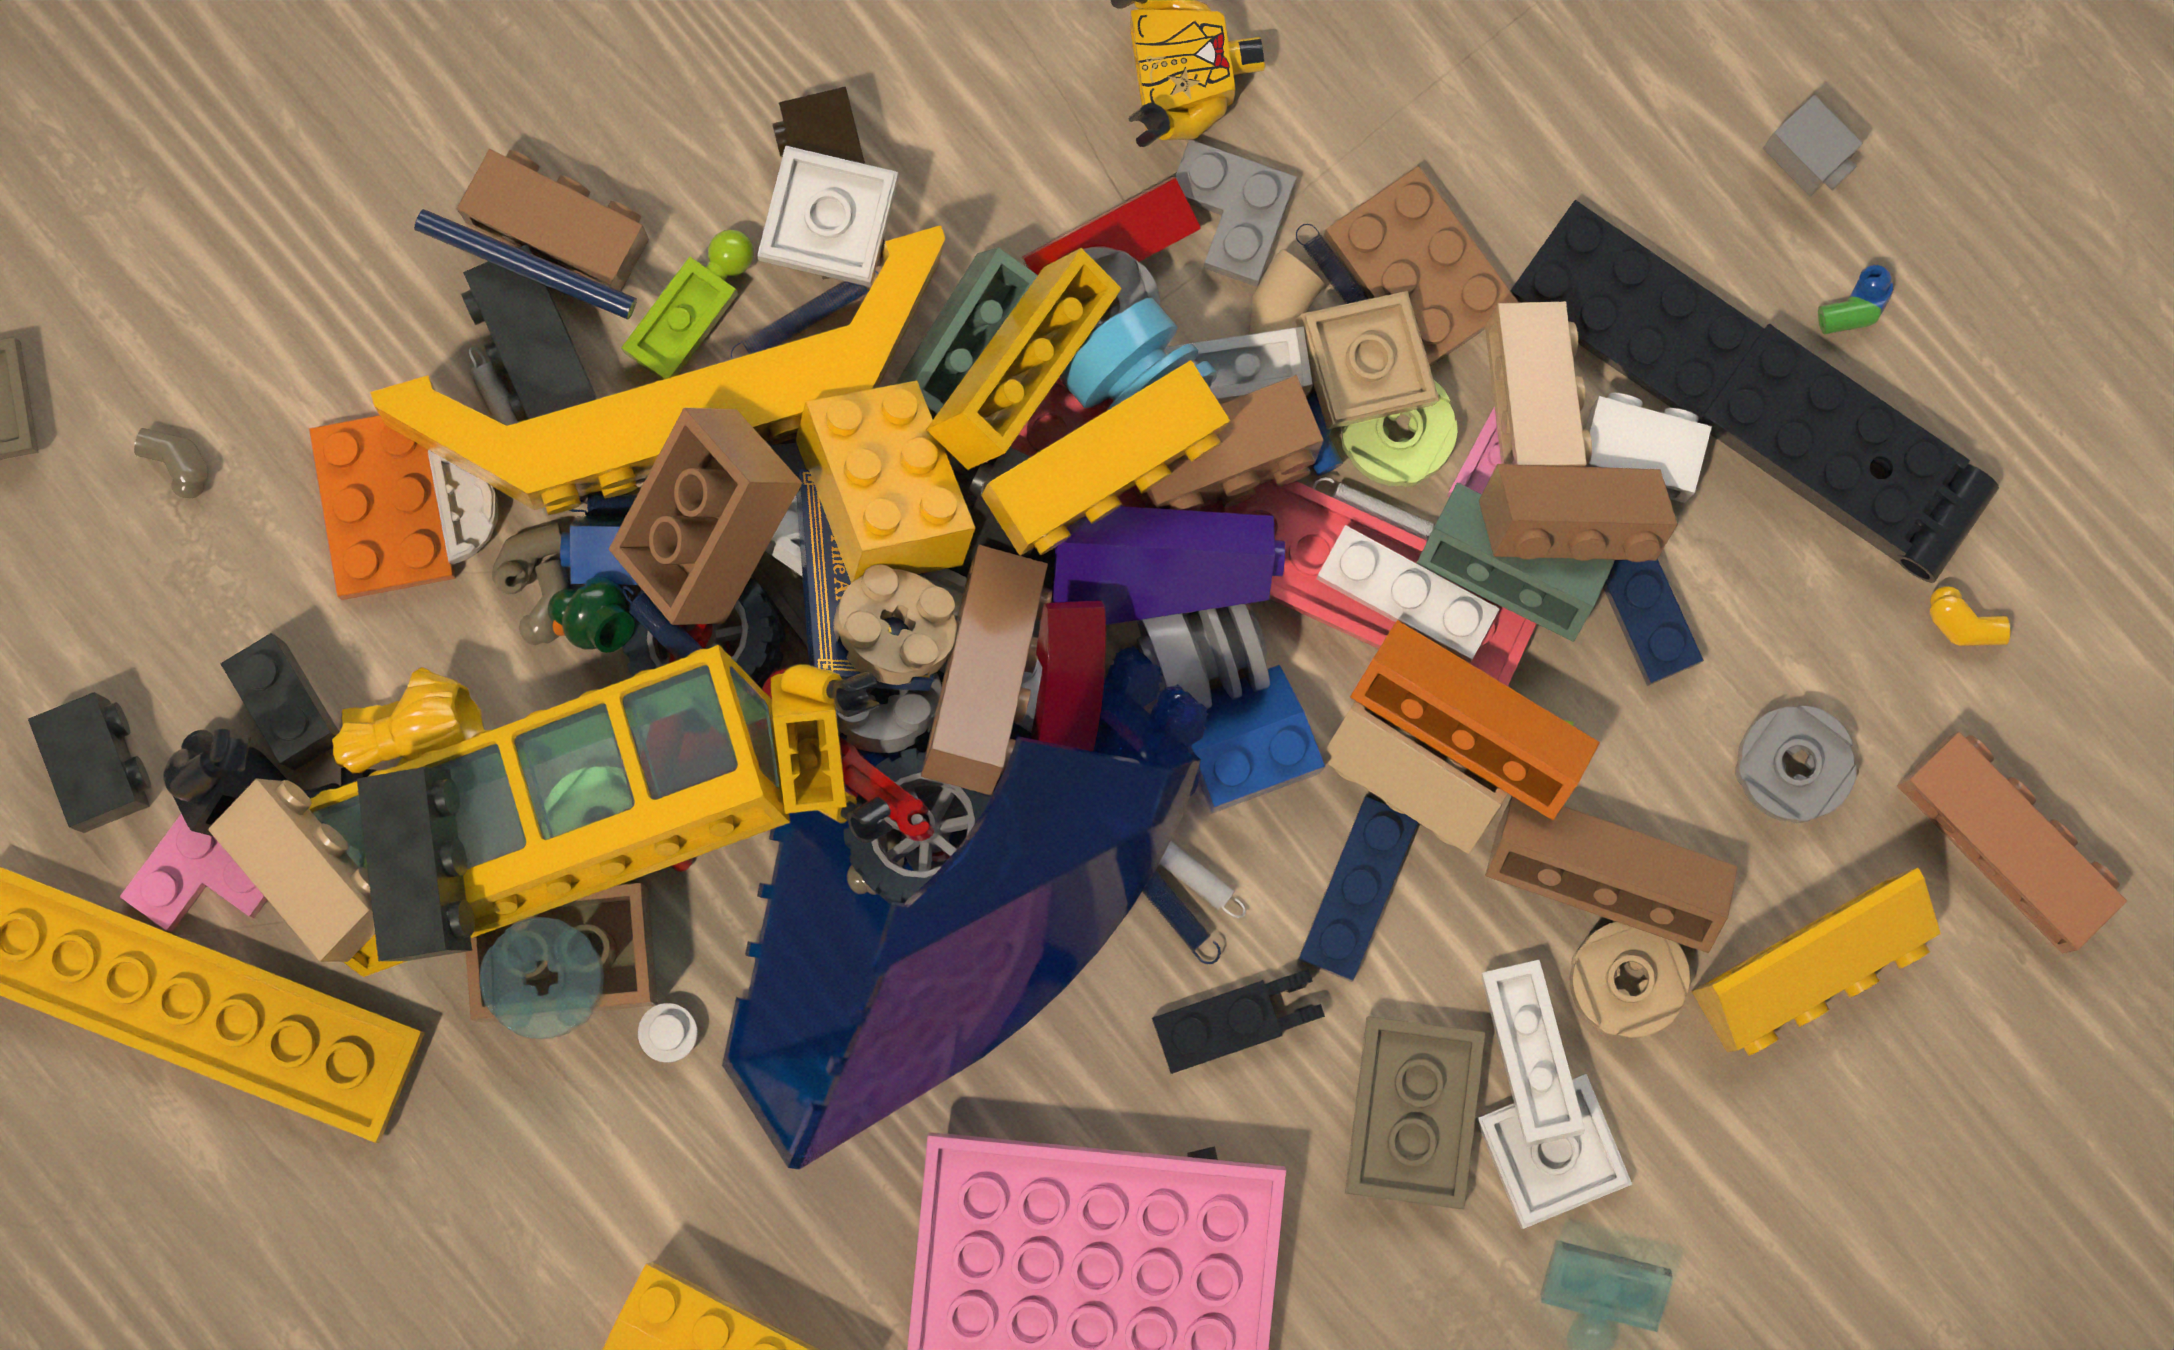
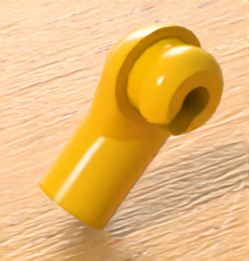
[1930,586,2010,646]

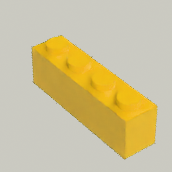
[926,248,1122,470]
[981,360,1230,556]

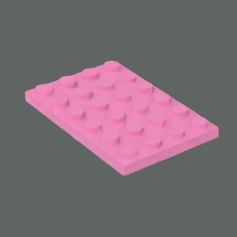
[907,1132,1286,1350]

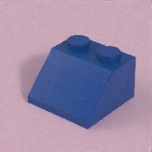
[1176,665,1325,814]

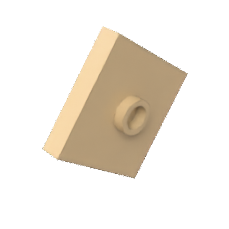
[1295,291,1440,430]

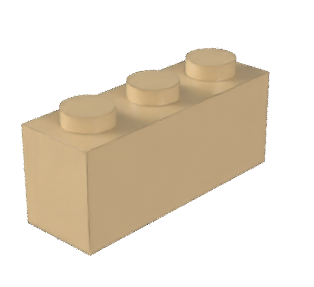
[1485,302,1592,467]
[1321,701,1508,854]
[208,778,375,962]

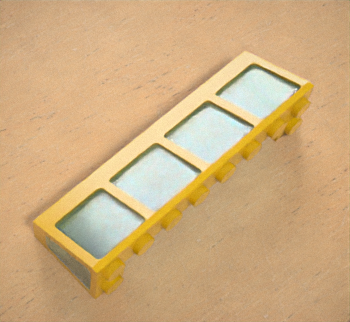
[309,645,790,977]

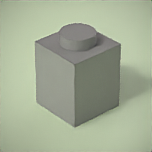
[1763,95,1863,197]

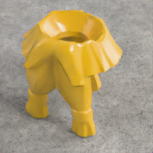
[332,667,485,792]

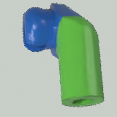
[1818,265,1893,335]

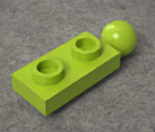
[621,230,754,380]

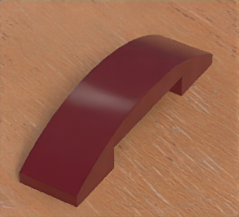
[1011,601,1106,810]

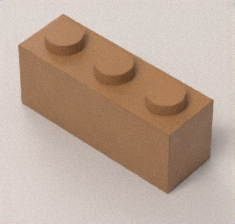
[457,148,649,291]
[1479,464,1678,562]

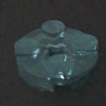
[480,917,604,1039]

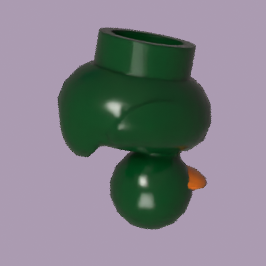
[548,577,635,653]

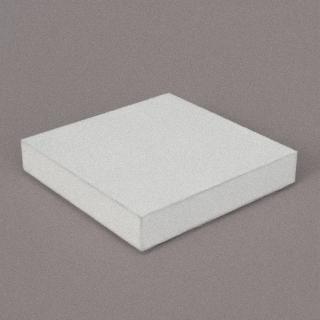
[757,146,899,287]
[1476,1074,1632,1229]

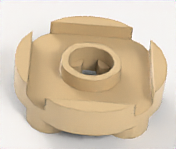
[834,564,957,685]
[1569,922,1690,1039]

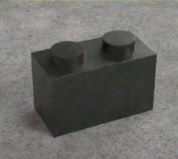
[220,633,339,771]
[28,692,151,833]

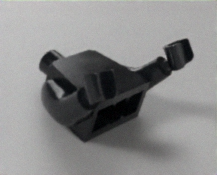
[163,729,377,836]

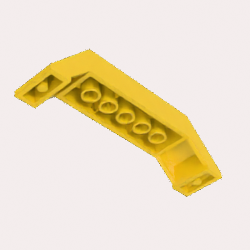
[370,225,945,515]

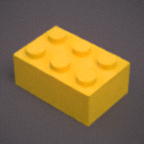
[796,381,975,583]

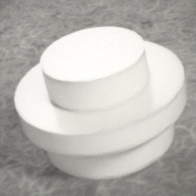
[638,1003,698,1063]

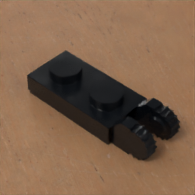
[1152,969,1325,1074]

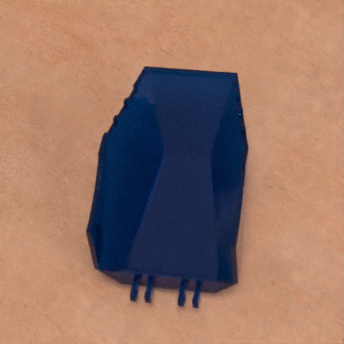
[722,646,1209,1170]

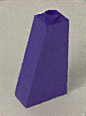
[1051,506,1285,625]

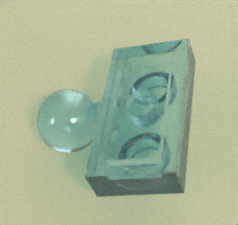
[1540,1240,1673,1350]

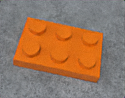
[309,415,456,600]

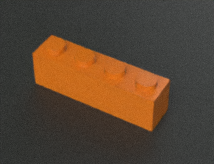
[1350,620,1600,820]

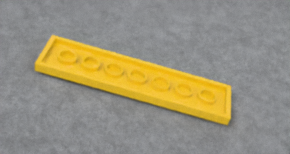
[0,866,425,1143]

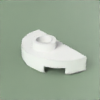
[428,450,498,565]

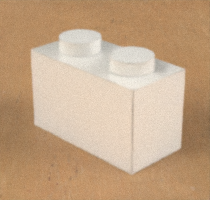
[1585,393,1712,503]

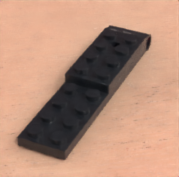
[1510,200,1999,583]

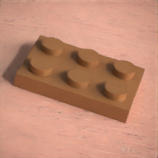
[1324,166,1518,367]

